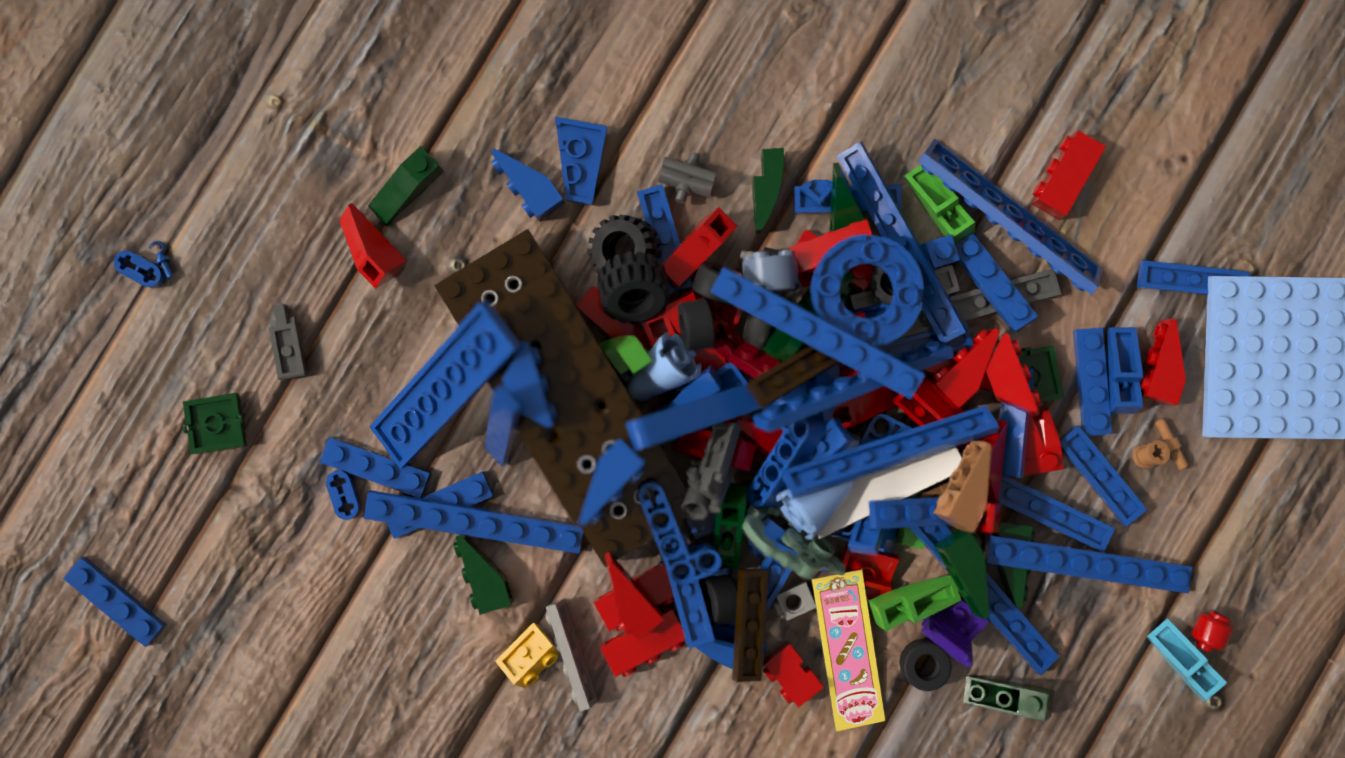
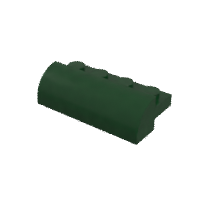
[760,271,854,363]

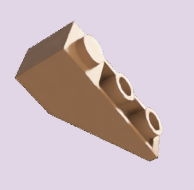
[934,441,991,533]

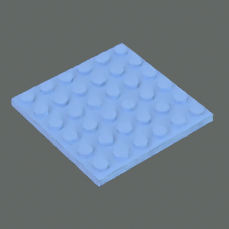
[1202,276,1345,439]

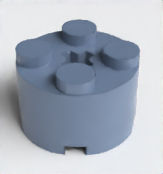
[742,250,800,295]

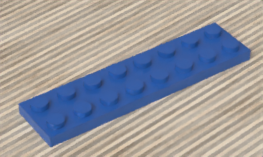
[918,138,1103,295]
[369,300,522,469]

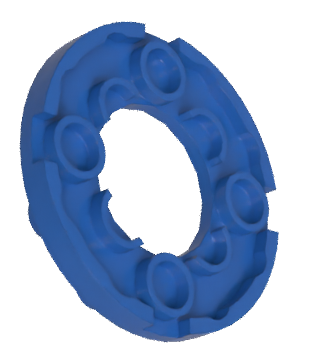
[811,234,924,346]

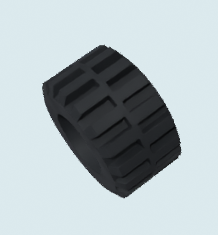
[588,214,662,275]
[598,251,670,324]

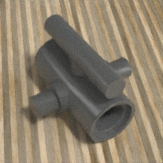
[658,152,717,204]
[682,463,734,520]

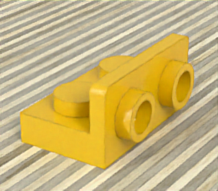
[495,623,561,688]

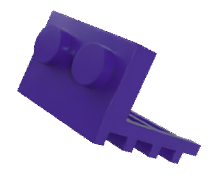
[921,595,989,668]

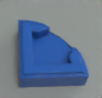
[799,179,832,207]

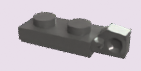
[268,304,307,380]
[699,422,741,499]

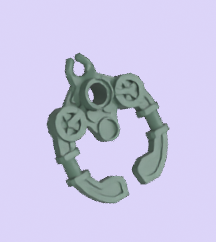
[743,503,846,579]

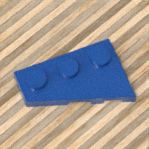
[555,117,608,206]

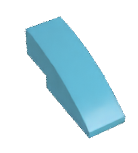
[1146,618,1227,702]

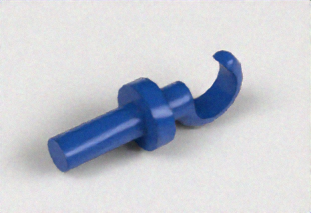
[149,241,174,279]

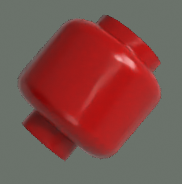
[1191,610,1234,653]

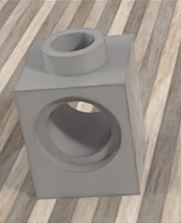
[773,580,816,621]

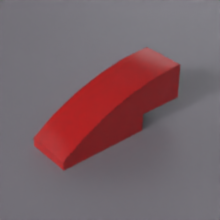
[576,286,651,351]
[976,502,1002,533]

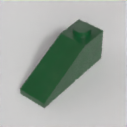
[368,146,445,226]
[829,163,870,232]
[711,483,748,569]
[933,529,990,620]

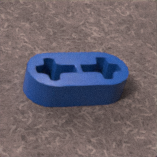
[114,250,166,288]
[326,470,361,520]

